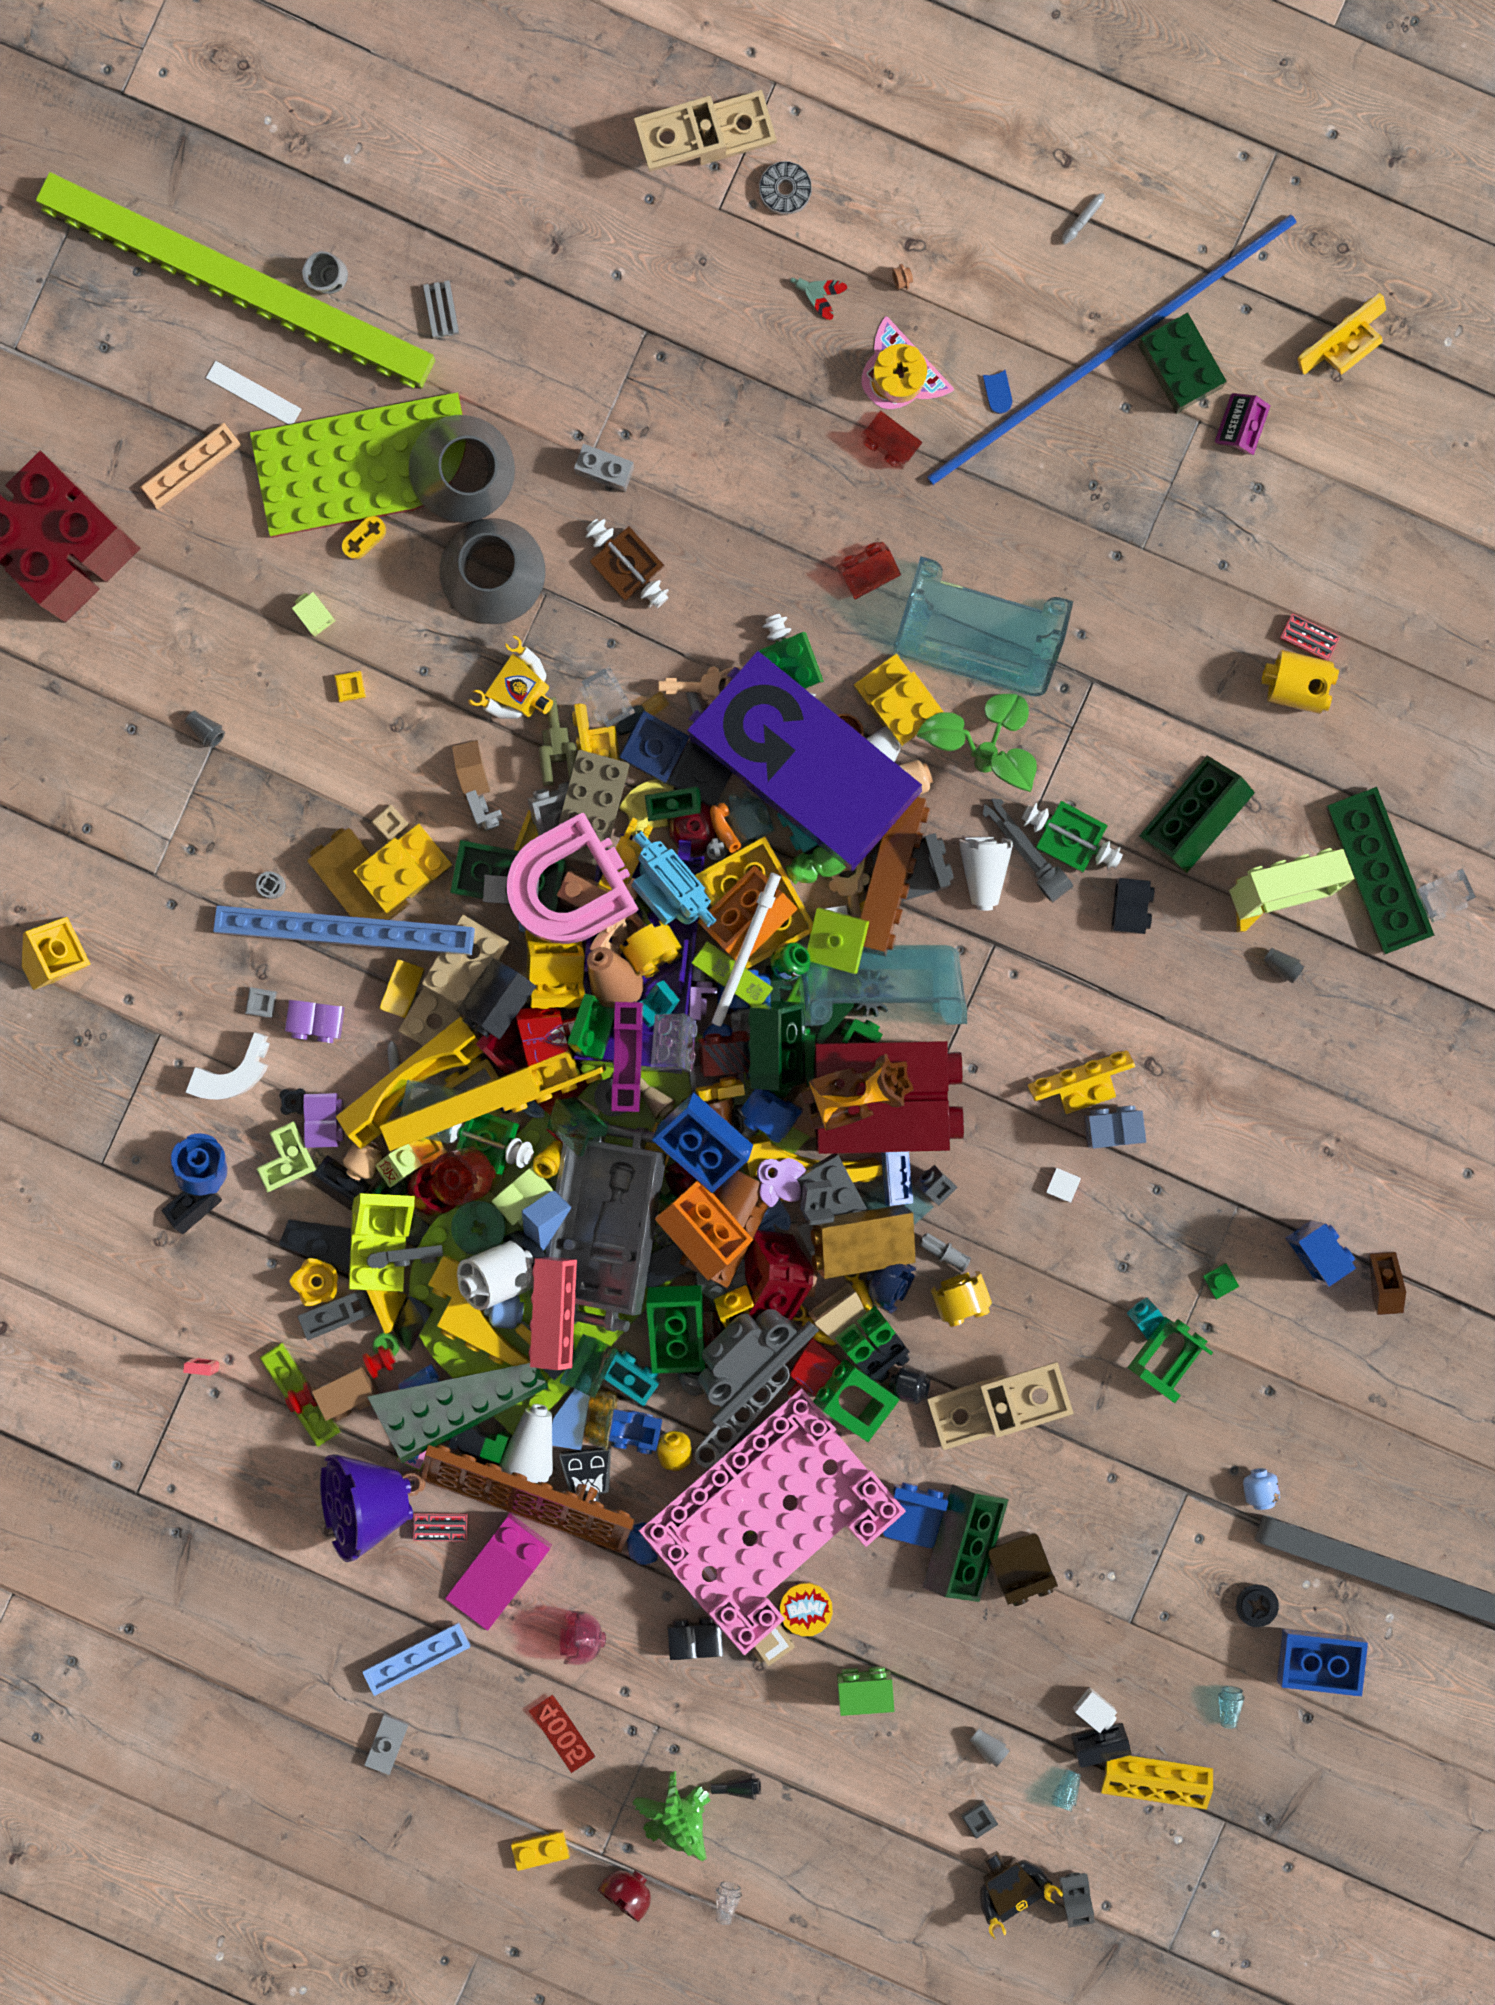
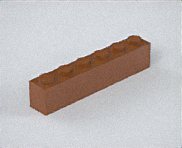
[860,797,930,957]

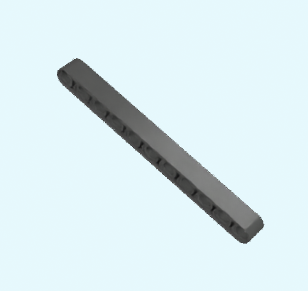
[1254,1515,1495,1624]

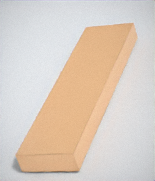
[140,423,241,510]

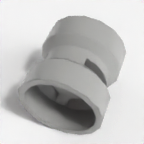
[256,871,286,899]

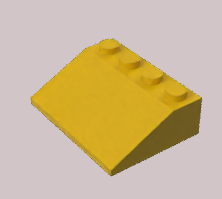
[695,836,813,969]

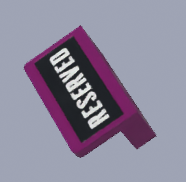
[1215,393,1271,455]

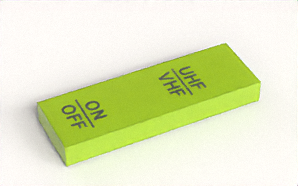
[692,941,773,1007]

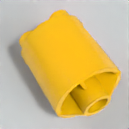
[1261,650,1339,714]

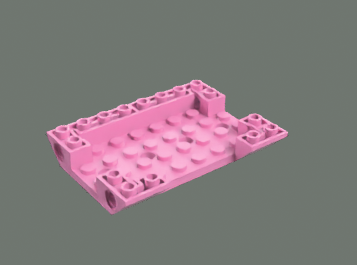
[639,1388,906,1655]

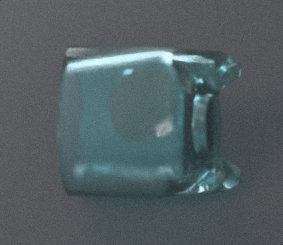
[726,791,776,845]

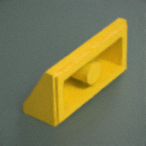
[379,959,424,1018]

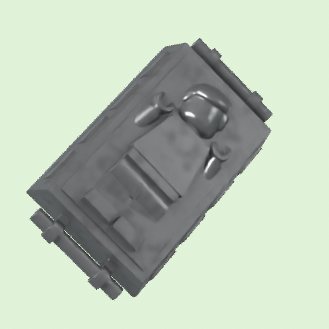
[545,1120,666,1332]

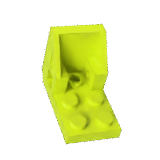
[348,1193,415,1292]

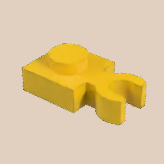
[695,1077,745,1101]

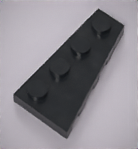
[279,1219,351,1273]

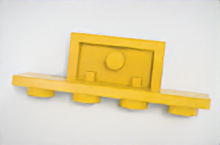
[1297,293,1386,375]
[572,703,621,761]
[503,1049,606,1113]
[1028,1050,1135,1114]

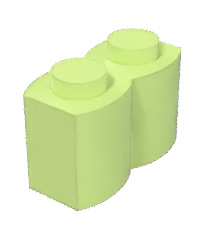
[492,1166,554,1226]

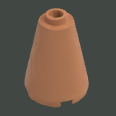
[587,947,643,1008]

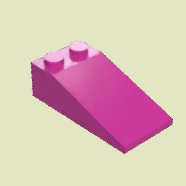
[445,1513,552,1631]

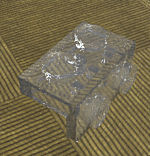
[651,1013,697,1072]

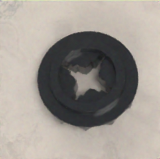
[1235,1584,1279,1627]

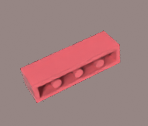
[529,1257,577,1370]

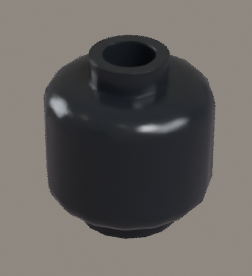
[889,1367,930,1405]

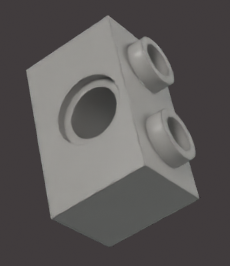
[574,444,634,492]

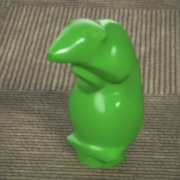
[786,845,846,884]

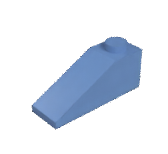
[552,1368,595,1450]

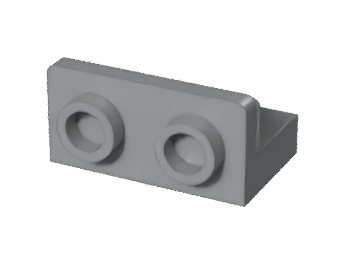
[466,790,503,831]

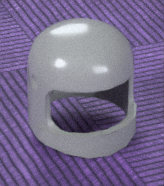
[302,251,348,294]

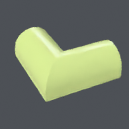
[256,1121,317,1193]

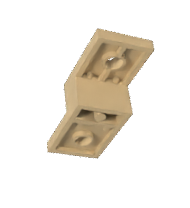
[634,90,777,172]
[398,915,510,1046]
[927,1361,1074,1450]

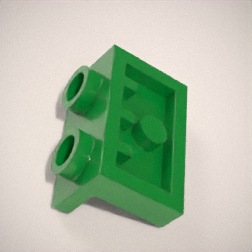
[568,994,615,1060]

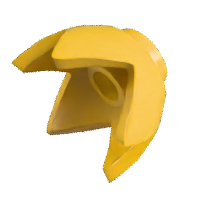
[290,1258,338,1306]

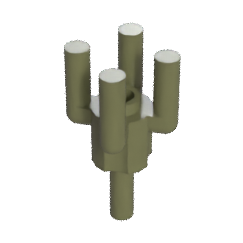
[539,697,577,786]

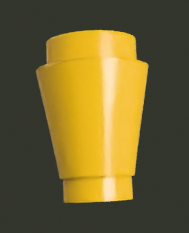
[533,1141,563,1179]

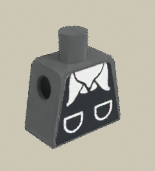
[560,1446,612,1502]

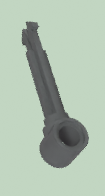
[983,798,1074,903]

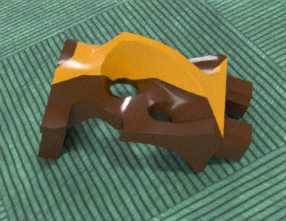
[801,1054,914,1131]

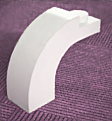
[186,1032,270,1100]

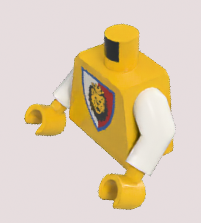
[468,635,553,719]

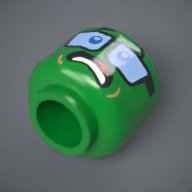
[771,942,810,981]

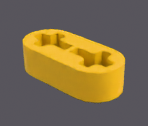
[342,516,386,560]

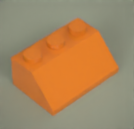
[698,865,798,961]
[655,1180,753,1281]

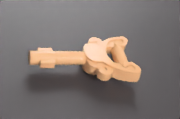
[658,666,741,706]
[829,855,871,919]
[590,878,638,957]

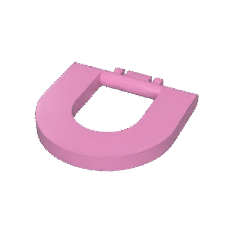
[507,813,638,944]

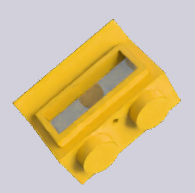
[442,1057,500,1098]

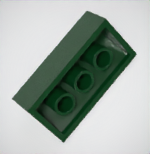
[1139,755,1255,874]
[922,1484,1009,1602]

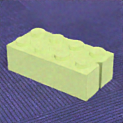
[1229,848,1355,920]

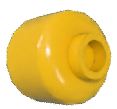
[657,1431,693,1471]

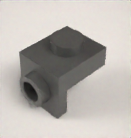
[916,1164,958,1206]
[800,1180,834,1225]

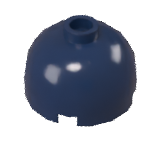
[866,1264,916,1314]

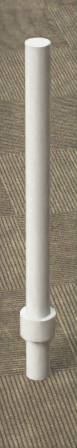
[712,873,781,1026]

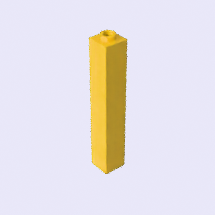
[380,1065,543,1151]

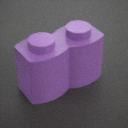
[285,1000,345,1043]
[304,1093,345,1148]

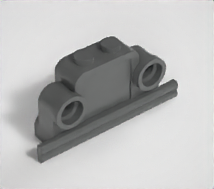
[698,1309,819,1428]

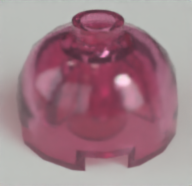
[559,1611,606,1665]

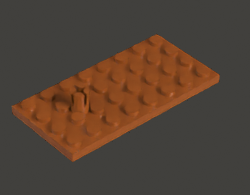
[421,1445,635,1553]

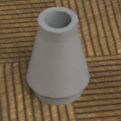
[969,1728,1010,1768]

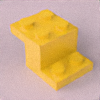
[853,653,943,747]
[353,824,453,913]
[525,929,585,1009]

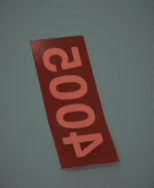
[529,1695,596,1773]

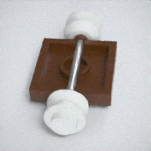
[585,519,669,608]

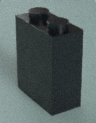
[456,958,536,1040]

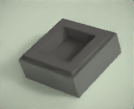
[961,1800,998,1839]

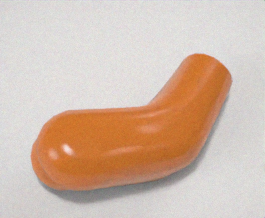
[710,803,741,853]

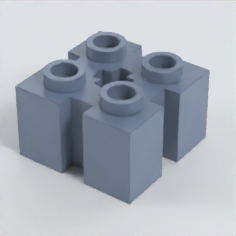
[1084,1105,1146,1149]

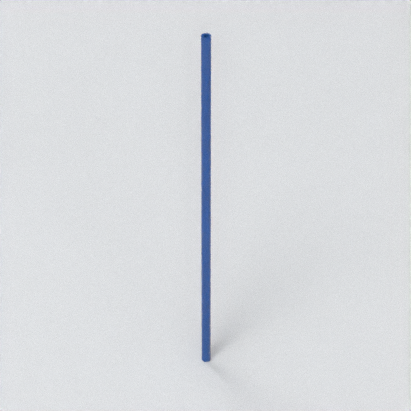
[927,214,1297,485]

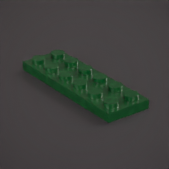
[1326,787,1435,955]

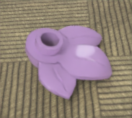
[757,1158,805,1207]

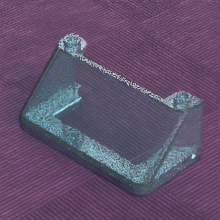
[894,556,1073,697]
[800,945,967,1026]

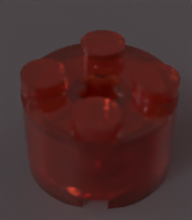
[430,1146,496,1205]

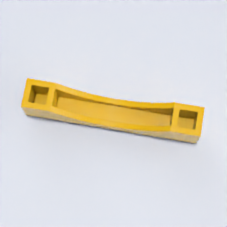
[336,1016,482,1149]

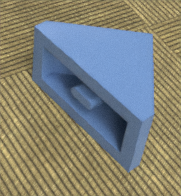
[522,1191,572,1250]

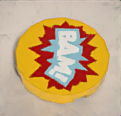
[780,1582,833,1637]

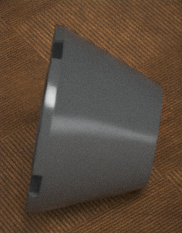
[408,415,515,522]
[439,518,546,625]

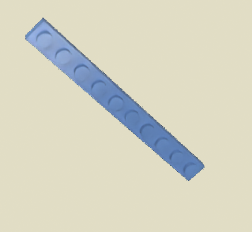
[213,906,475,955]

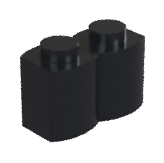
[1111,878,1155,934]
[667,1616,723,1660]

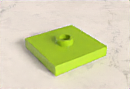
[807,908,869,974]

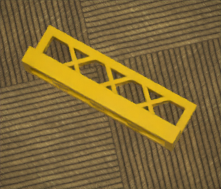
[1101,1756,1213,1810]

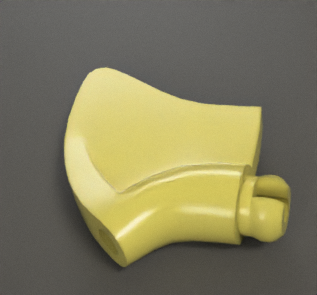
[619,777,674,838]

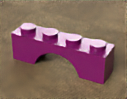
[611,1002,643,1112]

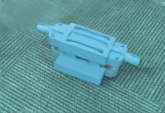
[631,831,716,927]

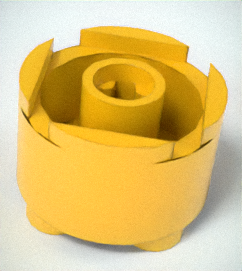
[873,344,927,403]
[619,920,682,979]
[931,1271,992,1327]

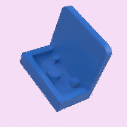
[883,1482,948,1548]

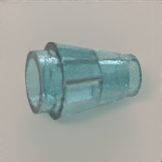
[1218,1686,1245,1729]
[1051,1769,1081,1812]

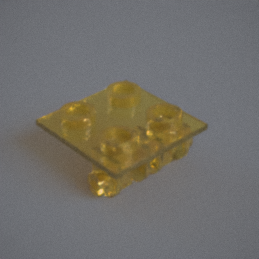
[585,1388,618,1450]

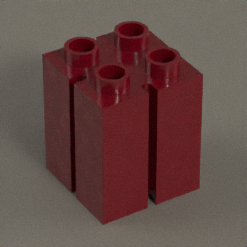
[0,450,141,623]
[814,1041,964,1154]

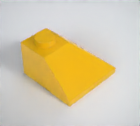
[22,917,90,990]

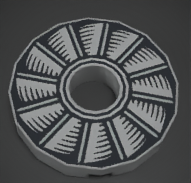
[759,161,812,216]

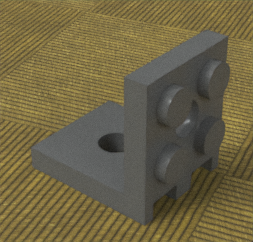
[871,833,954,902]

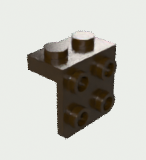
[988,1533,1058,1606]

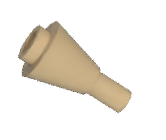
[641,1078,675,1119]

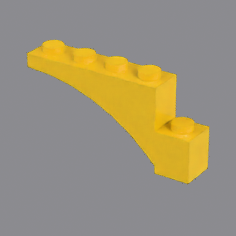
[743,1133,883,1202]
[428,1255,530,1366]

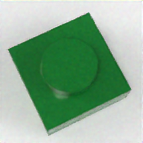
[1202,1263,1240,1300]

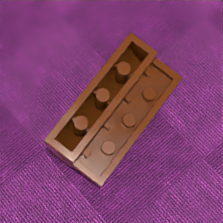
[679,1171,769,1288]

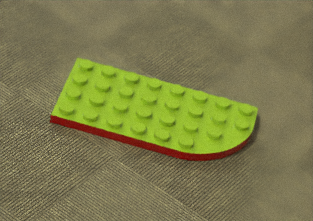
[250,392,467,538]

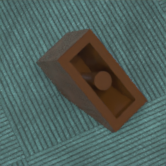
[1369,1252,1406,1315]

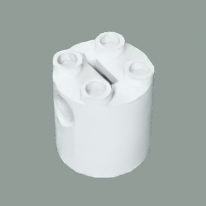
[457,1241,534,1311]

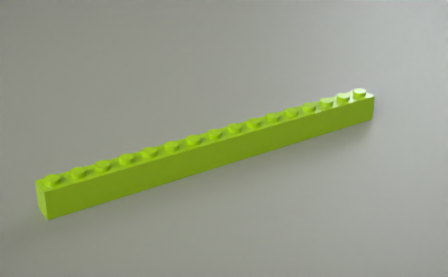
[36,172,436,389]

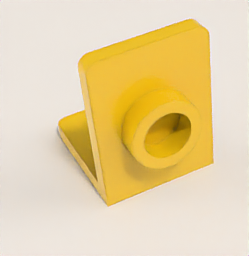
[714,1285,754,1328]

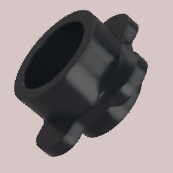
[279,1088,306,1115]

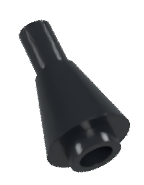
[711,1773,761,1800]

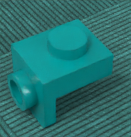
[640,980,680,1027]
[1127,1297,1165,1340]

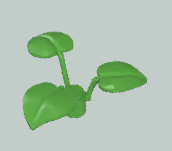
[917,694,1037,792]

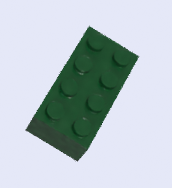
[450,840,567,913]

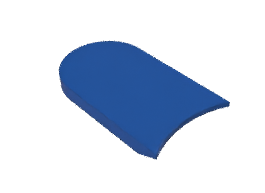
[983,369,1012,414]

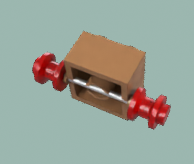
[285,1345,396,1422]

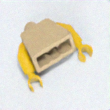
[793,1273,873,1348]

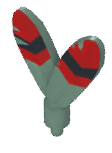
[790,277,847,320]

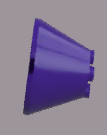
[320,1454,413,1562]

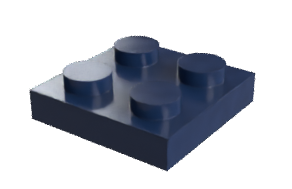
[618,711,690,784]

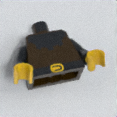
[980,1851,1063,1940]

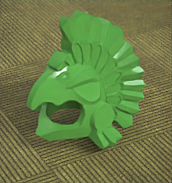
[632,1771,711,1861]

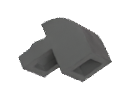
[1059,1872,1095,1928]

